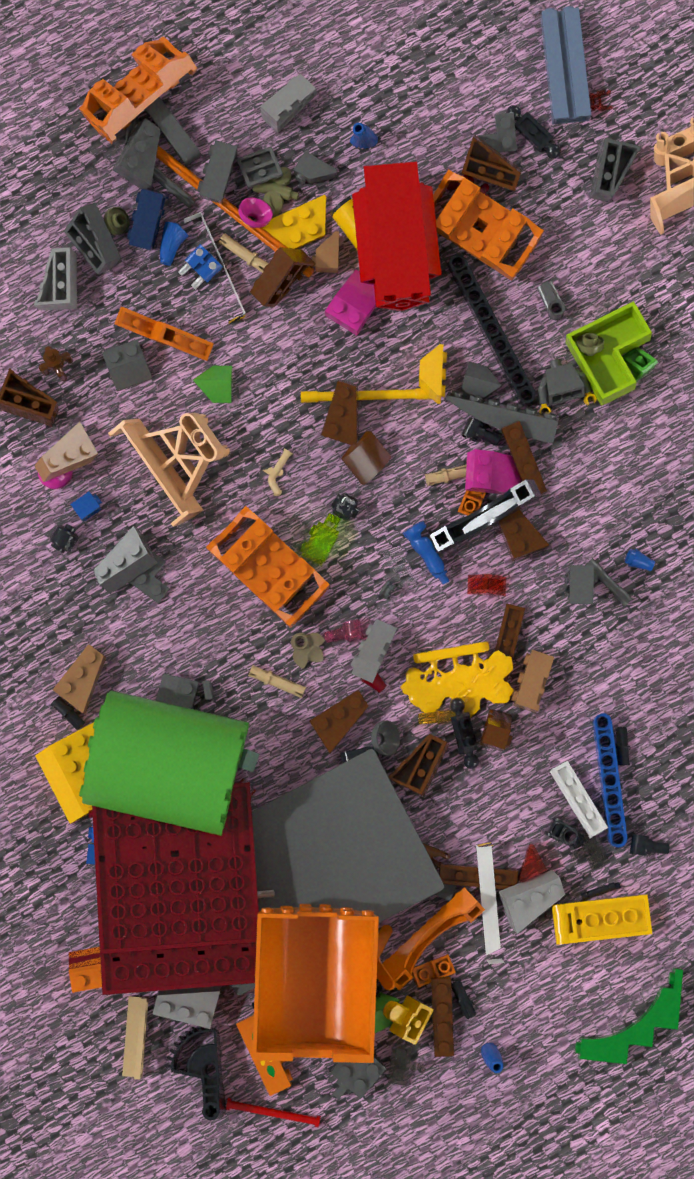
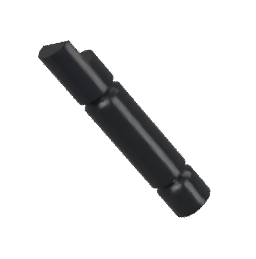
[580,882,621,901]

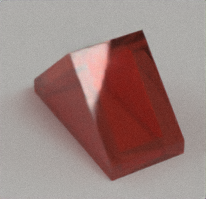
[467,574,506,596]
[518,844,547,883]

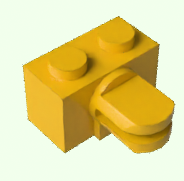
[383,995,434,1045]

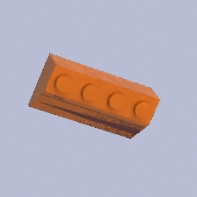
[69,946,102,993]

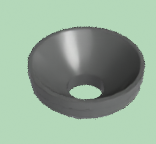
[371,720,400,756]

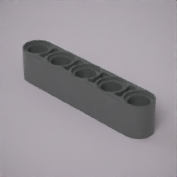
[144,97,202,167]

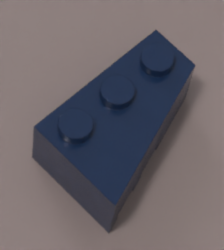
[127,189,170,250]

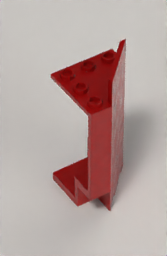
[352,161,441,311]

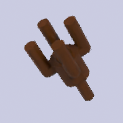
[39,346,73,382]

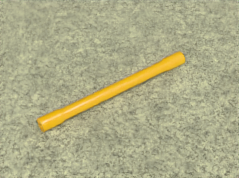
[301,388,431,403]

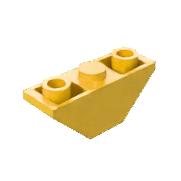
[419,344,447,404]

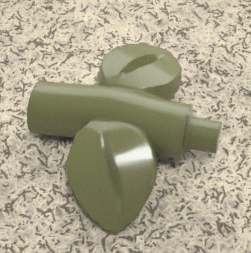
[253,167,299,218]

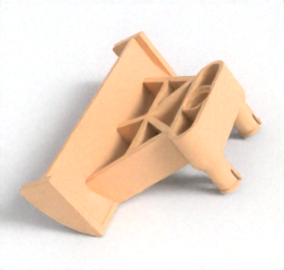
[650,117,694,235]
[108,413,230,527]

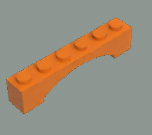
[383,887,485,990]

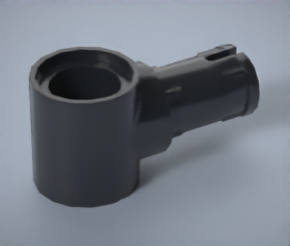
[461,417,501,446]
[630,834,670,856]

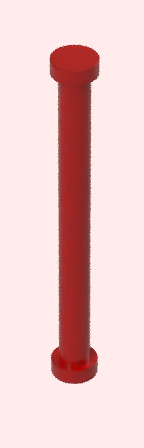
[226,1098,321,1128]

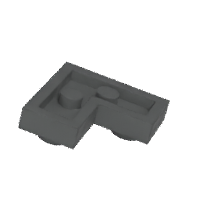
[477,112,517,152]
[129,553,170,604]

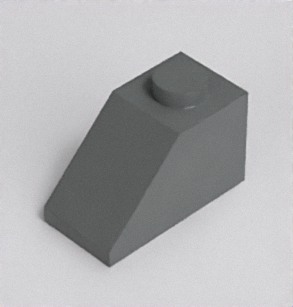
[294,151,338,184]

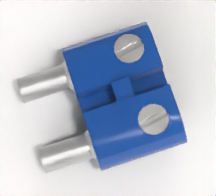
[178,244,223,290]

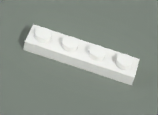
[550,761,608,838]

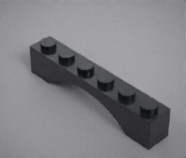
[430,479,542,552]

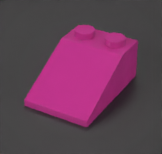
[325,270,376,336]
[465,449,521,495]

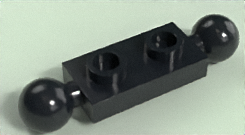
[506,105,561,159]
[450,697,479,769]

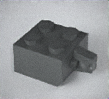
[330,1056,386,1099]

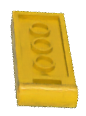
[552,894,652,945]

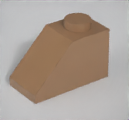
[312,231,339,273]

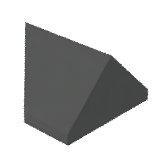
[460,361,502,399]

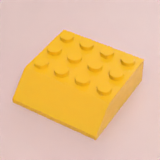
[35,722,95,824]

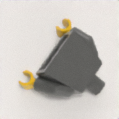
[538,359,597,414]

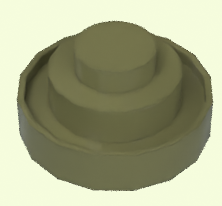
[104,207,130,235]
[576,333,604,356]

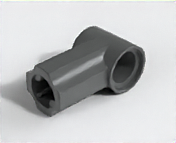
[537,281,565,321]

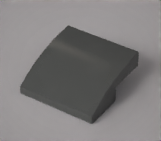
[236,146,283,188]

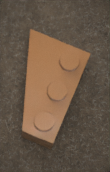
[35,422,98,482]
[53,644,106,715]
[511,650,554,713]

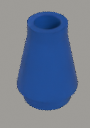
[625,549,655,571]

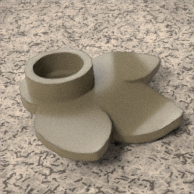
[291,633,325,669]

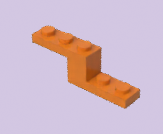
[114,307,214,361]

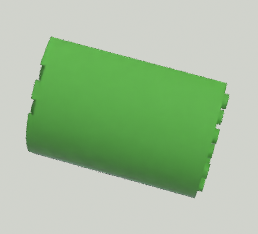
[79,690,249,836]

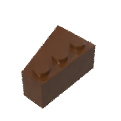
[461,135,522,191]
[250,247,316,307]
[0,368,59,427]
[321,379,359,445]
[497,510,549,562]
[309,690,369,754]
[479,709,513,751]
[388,734,450,797]

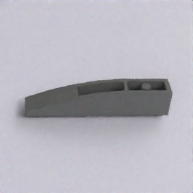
[446,390,559,443]

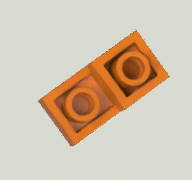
[458,490,486,516]
[412,954,456,988]

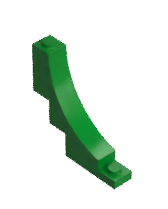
[575,968,683,1064]

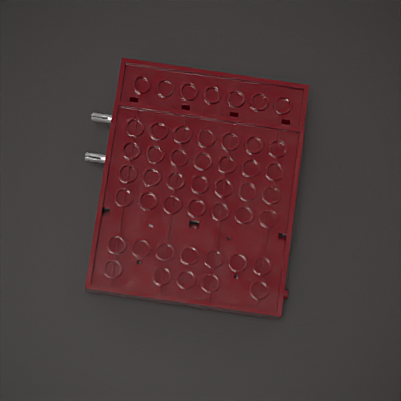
[89,782,275,995]

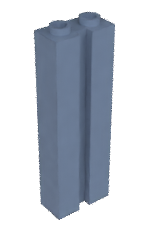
[540,6,591,125]

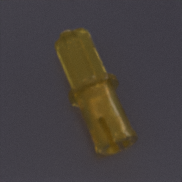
[418,709,456,725]

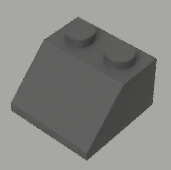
[102,339,153,392]
[156,674,200,709]

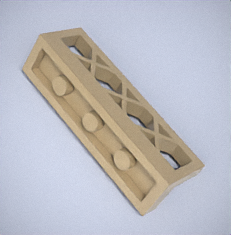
[122,996,149,1079]

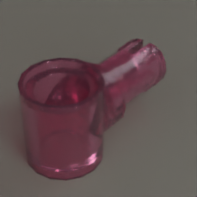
[324,619,364,643]

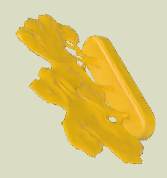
[400,641,514,718]

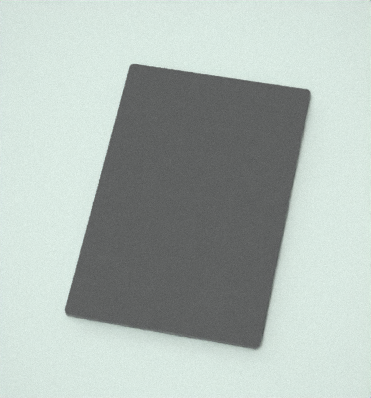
[208,749,444,995]

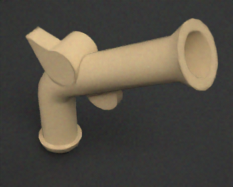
[262,448,293,496]

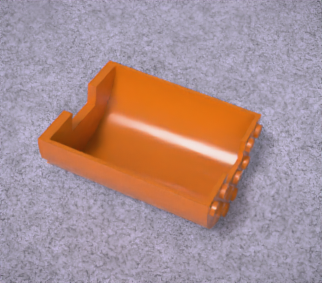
[252,904,379,1063]

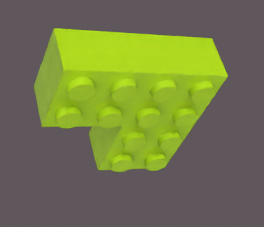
[565,301,652,406]

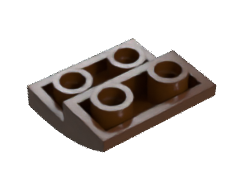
[341,431,392,485]

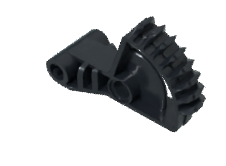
[165,1026,226,1120]

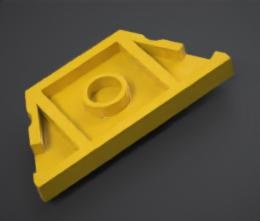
[262,195,326,249]

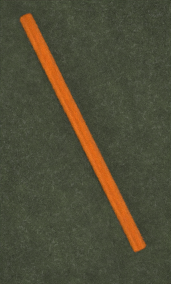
[156,145,314,278]

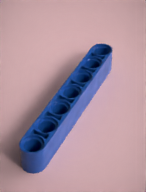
[593,713,627,847]

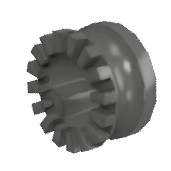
[379,580,397,600]

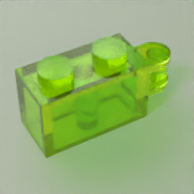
[300,513,341,567]

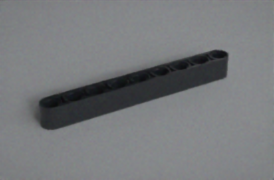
[449,254,535,407]

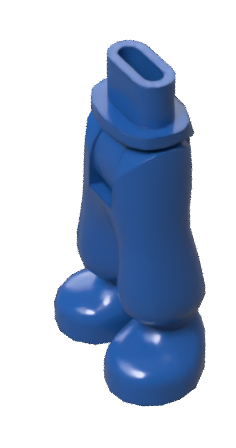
[403,521,450,585]

